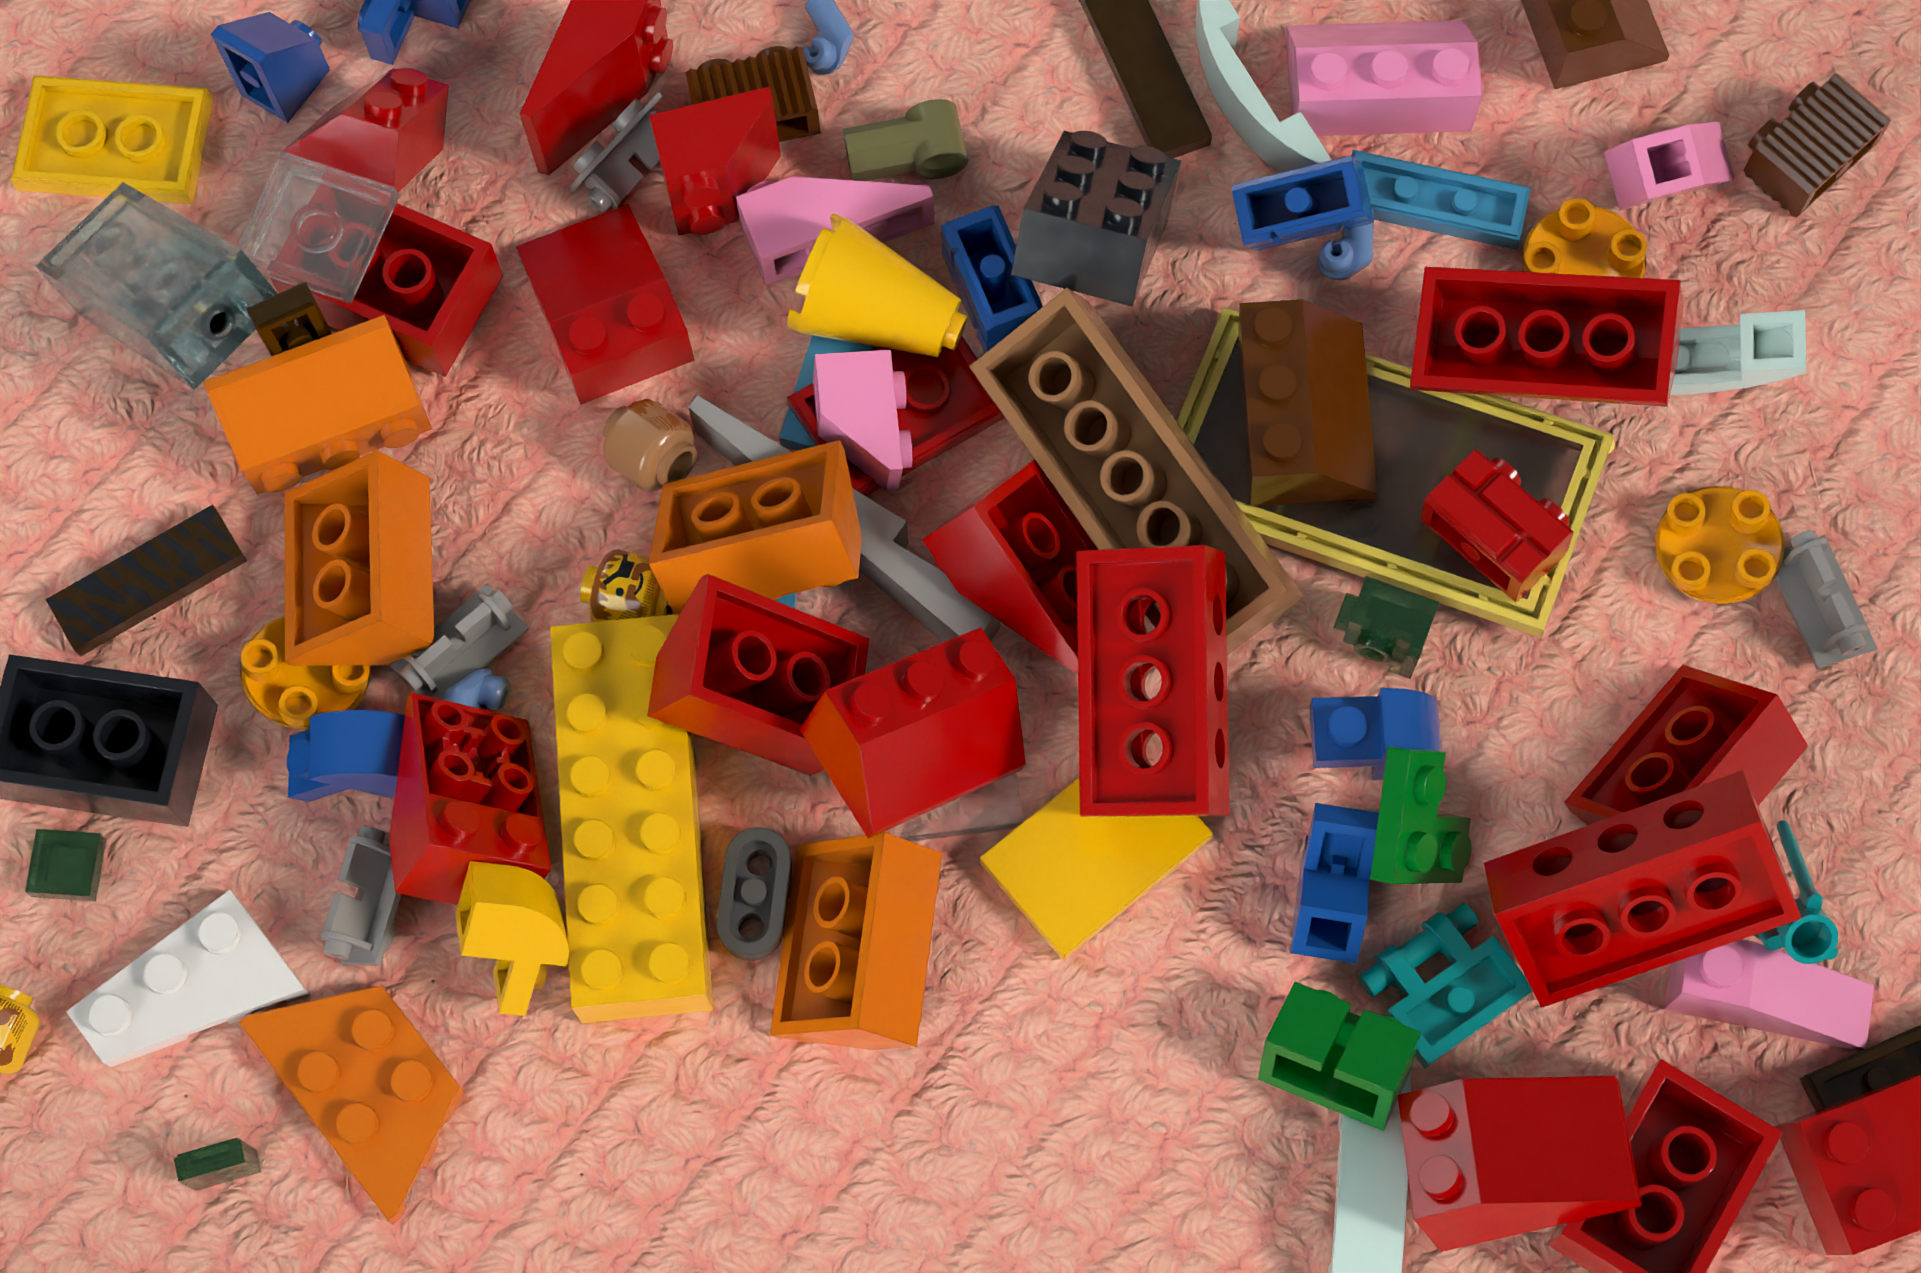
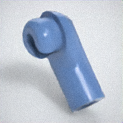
[803,0,854,75]
[1317,209,1374,281]
[442,669,511,709]

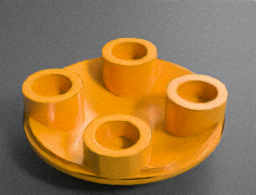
[1522,198,1647,278]
[1655,486,1785,604]
[240,616,371,729]

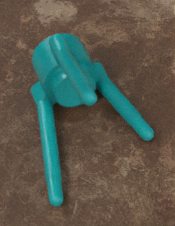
[1753,820,1838,964]

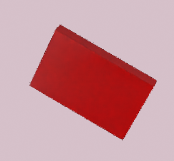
[787,336,1005,496]

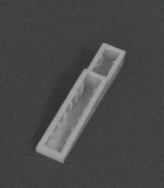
[688,395,1000,642]

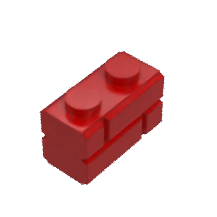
[1420,449,1574,603]

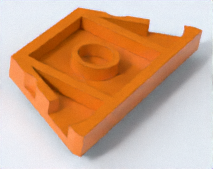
[239,985,464,1224]

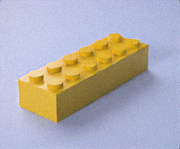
[550,614,714,1024]

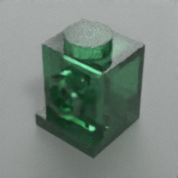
[1334,576,1439,679]

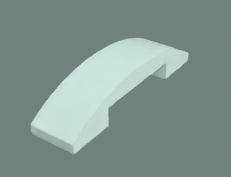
[1195,0,1331,173]
[1670,310,1807,395]
[1328,1074,1411,1273]

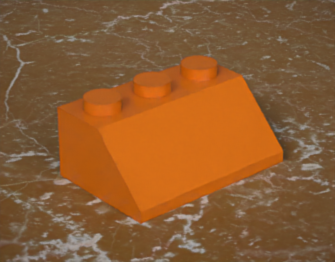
[203,315,432,494]
[649,440,862,615]
[284,450,434,666]
[770,832,942,1050]

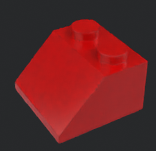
[280,68,449,197]
[649,86,781,236]

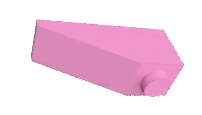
[736,176,935,285]
[1664,939,1874,1051]

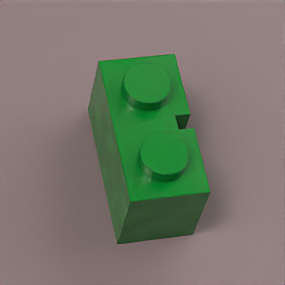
[1258,982,1421,1131]

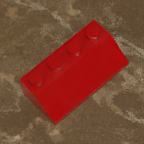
[1410,266,1684,407]

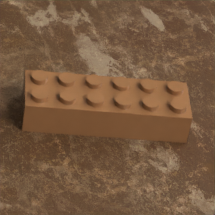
[969,288,1304,656]

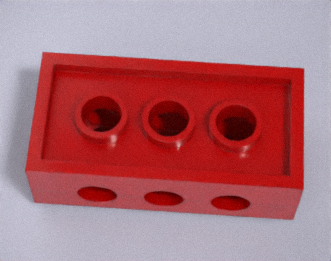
[1076,545,1230,817]
[1483,770,1802,1008]

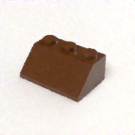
[1521,0,1670,89]
[1238,299,1378,506]

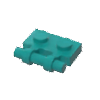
[1357,902,1533,1069]

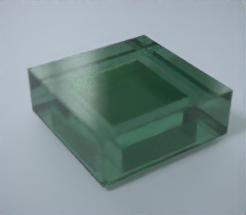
[25,829,107,902]
[174,1138,261,1191]

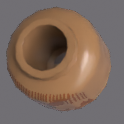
[603,399,697,492]

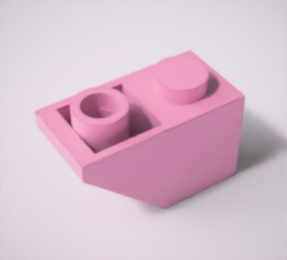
[1604,121,1734,211]
[813,350,912,490]

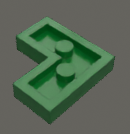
[1370,746,1472,884]

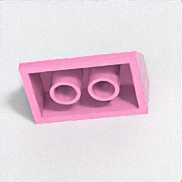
[1285,20,1483,136]

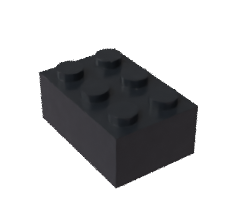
[1011,130,1181,307]
[0,654,218,827]

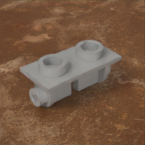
[569,92,663,213]
[1775,530,1877,670]
[390,583,529,699]
[320,826,401,966]

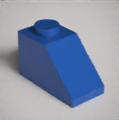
[211,12,330,123]

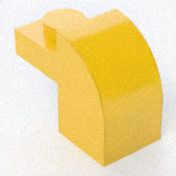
[455,861,569,1016]

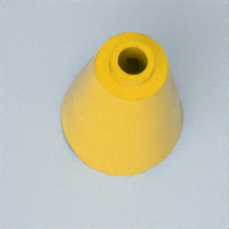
[787,213,968,357]

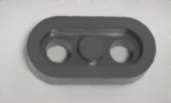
[717,827,792,961]

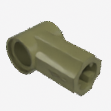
[843,99,969,181]

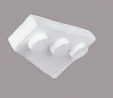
[66,889,310,1067]

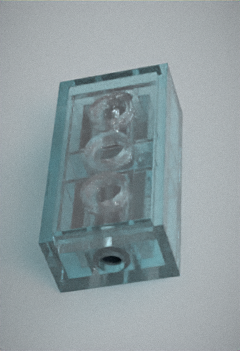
[35,182,278,390]

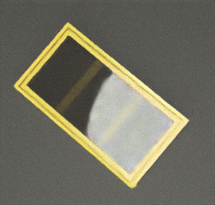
[1176,307,1615,638]

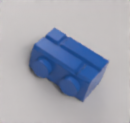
[1232,155,1374,251]
[941,205,1043,353]

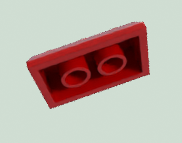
[647,574,870,776]
[799,627,1026,838]
[1564,664,1808,825]

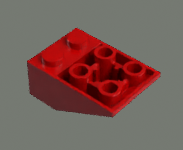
[389,692,552,905]

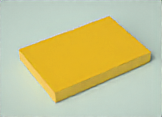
[11,75,214,204]
[980,760,1213,961]

